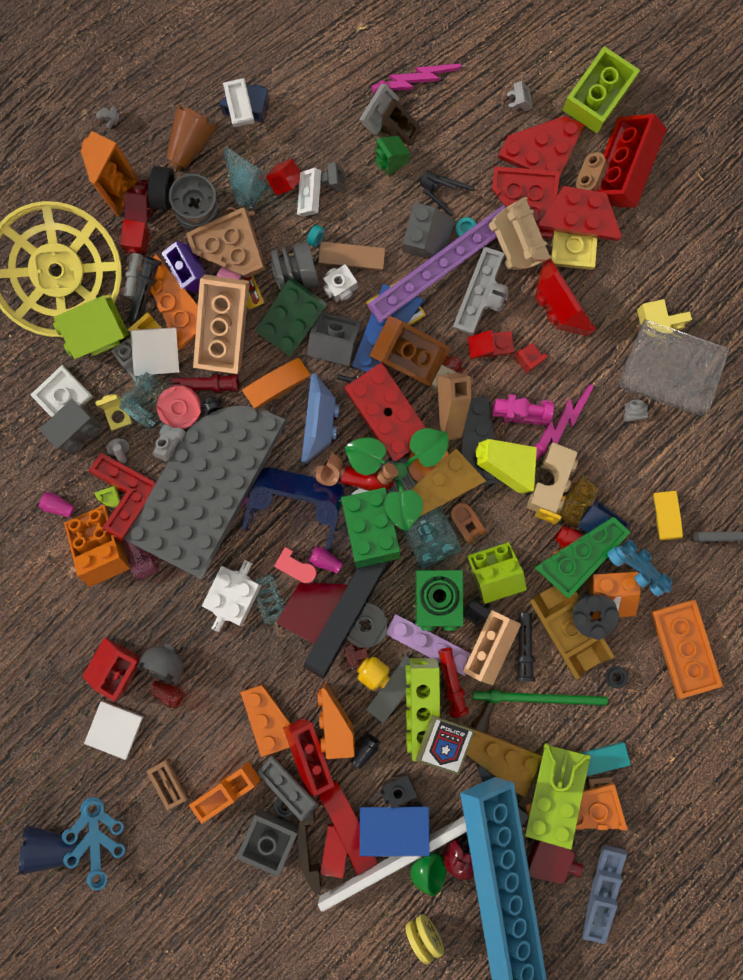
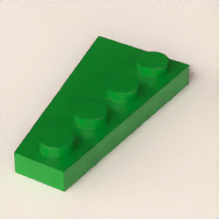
[534,517,631,599]

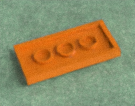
[651,599,723,699]

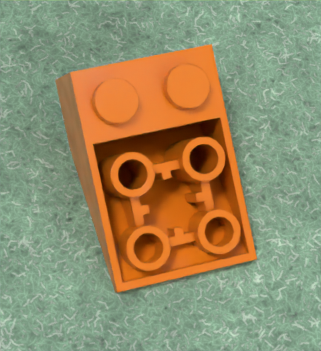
[64,505,130,587]
[317,682,355,759]

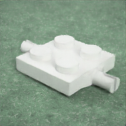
[202,560,262,632]

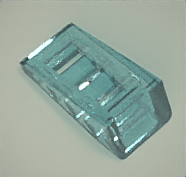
[254,574,285,625]

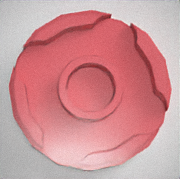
[157,385,201,429]

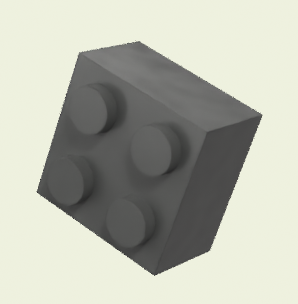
[39,399,103,454]
[236,808,299,877]

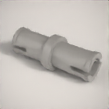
[123,253,143,300]

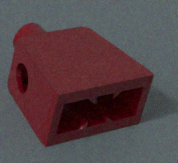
[527,839,583,884]

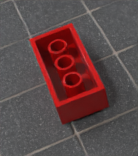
[344,362,426,462]

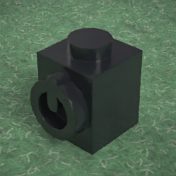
[381,771,417,809]

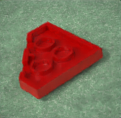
[498,116,584,175]
[492,166,560,239]

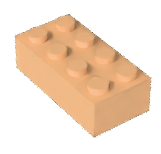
[193,275,249,374]

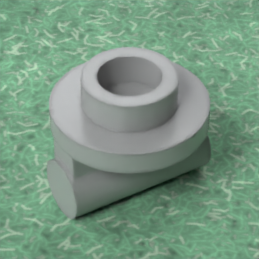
[96,106,119,129]
[624,399,648,422]
[106,438,129,464]

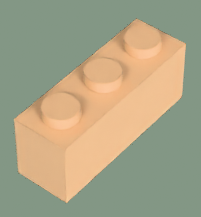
[463,610,521,685]

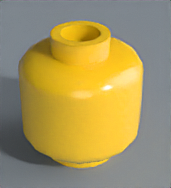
[356,656,390,690]

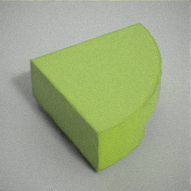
[94,486,121,508]

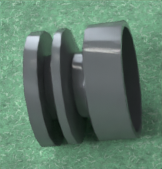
[169,174,219,231]
[271,241,319,290]

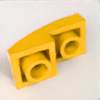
[653,491,683,540]

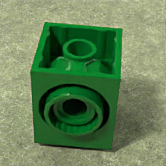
[415,570,463,631]

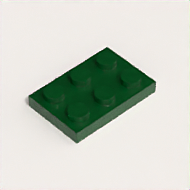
[255,278,327,357]

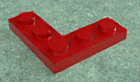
[89,453,156,541]

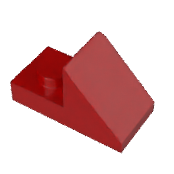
[467,330,514,359]

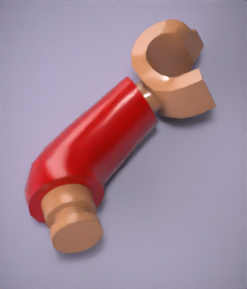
[315,453,398,491]

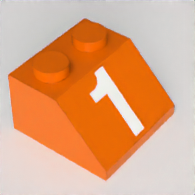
[588,571,640,619]

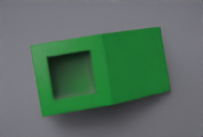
[375,136,410,175]

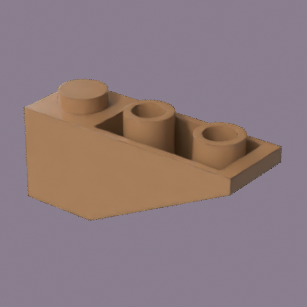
[437,372,471,440]

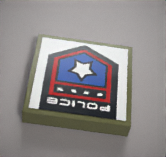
[415,715,475,775]

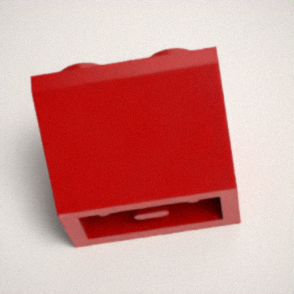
[82,637,141,702]

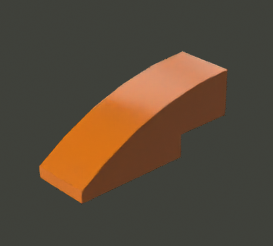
[242,358,311,410]
[189,761,261,824]

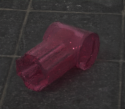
[122,540,159,581]

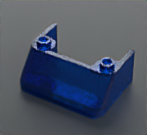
[242,467,344,549]

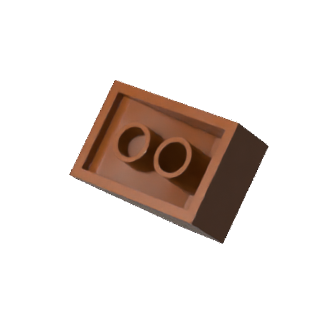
[369,316,451,387]

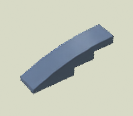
[582,845,627,944]

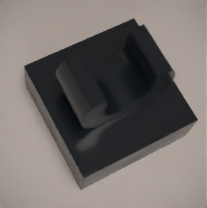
[463,596,490,627]

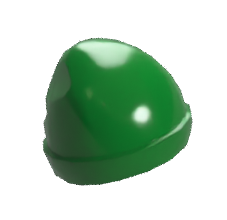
[410,851,446,896]

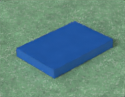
[360,807,430,857]

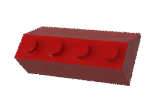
[597,114,667,207]

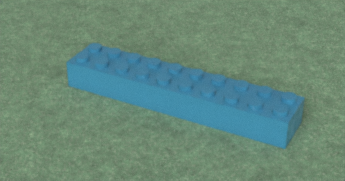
[460,777,547,980]

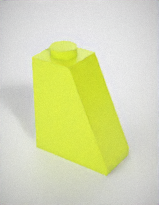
[476,439,537,494]

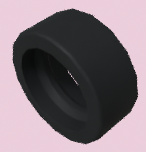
[148,166,175,211]

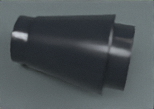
[350,733,380,769]

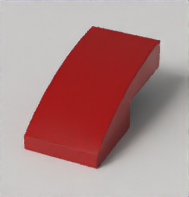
[320,824,347,878]

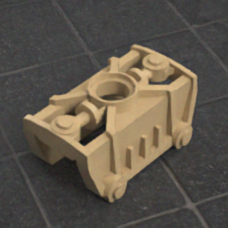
[489,196,552,270]

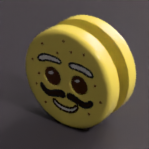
[406,914,444,964]

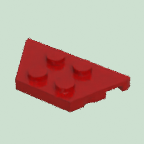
[537,186,621,241]

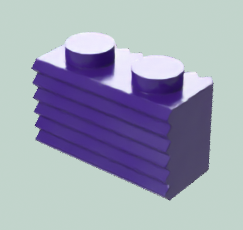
[162,241,206,293]

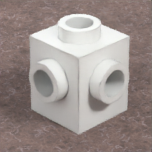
[323,264,358,302]

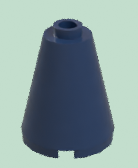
[19,826,85,874]

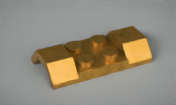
[529,585,615,680]

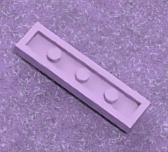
[386,614,471,676]

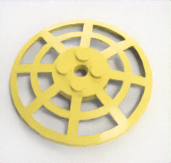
[0,201,122,337]

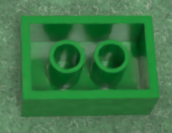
[341,488,401,568]

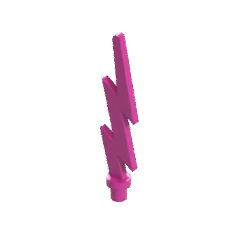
[371,64,461,94]
[534,385,594,460]

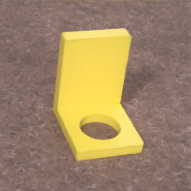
[95,394,132,431]

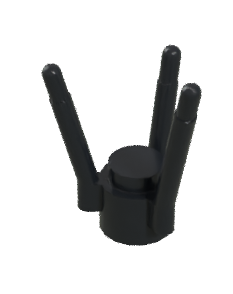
[420,170,475,217]

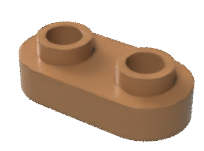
[576,152,607,191]

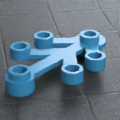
[607,539,673,597]
[62,797,125,891]

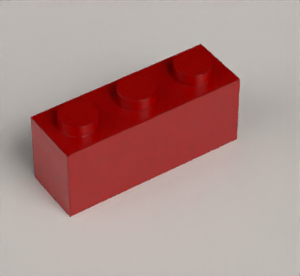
[283,718,334,797]

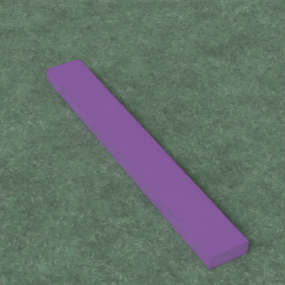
[367,205,506,323]

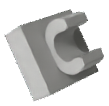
[507,81,533,111]

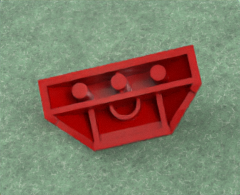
[535,255,596,337]

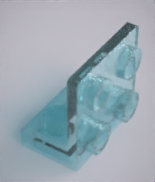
[119,372,160,430]

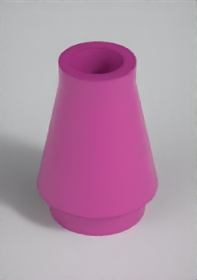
[39,491,75,518]
[308,545,343,573]

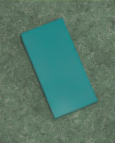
[580,742,631,776]

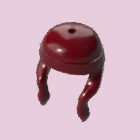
[443,835,474,880]

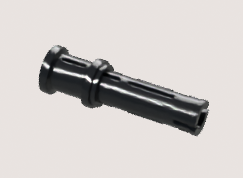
[127,255,162,323]
[515,613,536,681]

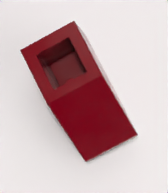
[124,179,154,222]

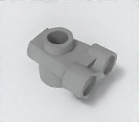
[153,424,186,461]

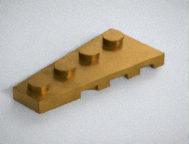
[411,449,486,516]
[463,724,543,798]

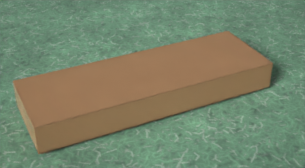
[318,241,385,272]

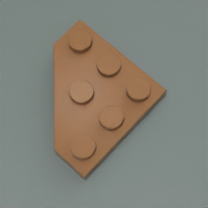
[186,207,266,278]

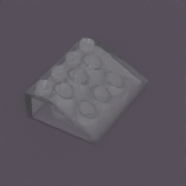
[617,319,729,416]

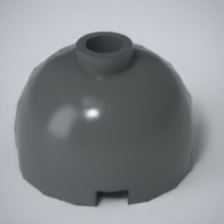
[136,644,184,685]

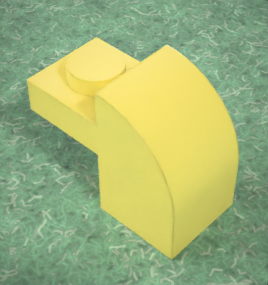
[637,299,692,339]

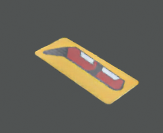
[242,276,264,309]

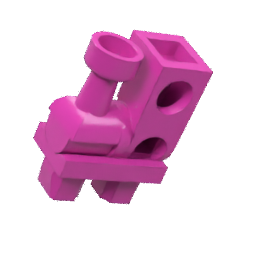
[492,395,554,426]

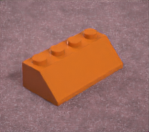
[81,131,139,217]

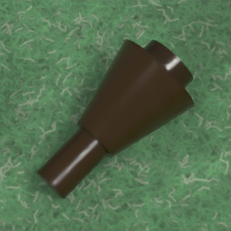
[470,702,495,734]

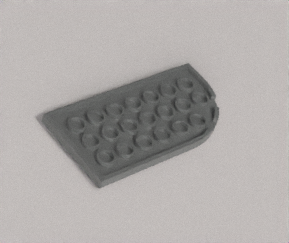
[124,406,287,580]

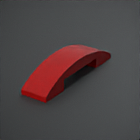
[318,781,377,875]

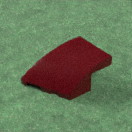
[276,582,348,644]

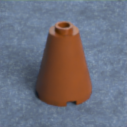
[166,104,218,171]

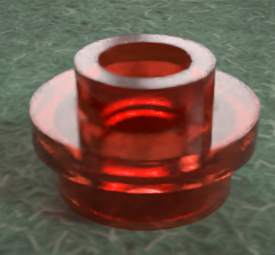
[444,355,464,373]

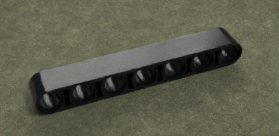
[303,542,399,679]

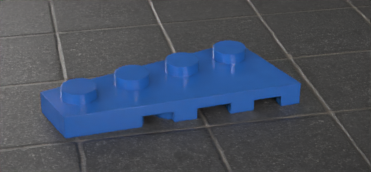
[352,284,424,372]

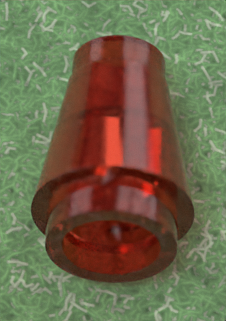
[149,681,185,709]

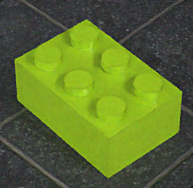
[562,46,640,134]

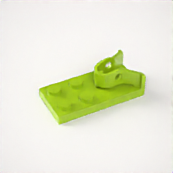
[525,743,591,850]

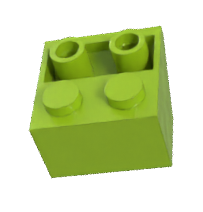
[467,542,527,604]

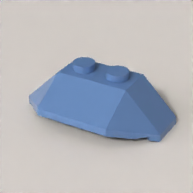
[302,373,340,464]

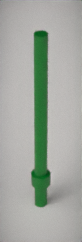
[472,689,608,706]

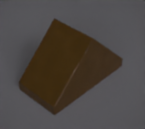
[382,99,421,146]

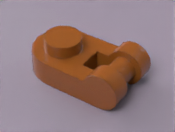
[451,503,487,545]

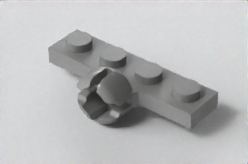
[453,247,509,335]

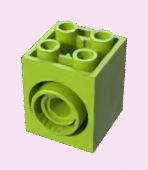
[53,295,129,359]

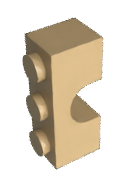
[526,442,578,516]

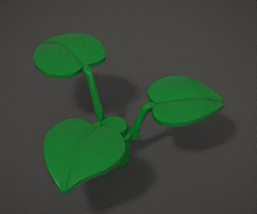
[345,428,449,531]

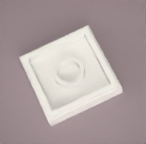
[130,327,179,376]
[31,365,94,417]
[84,700,144,760]

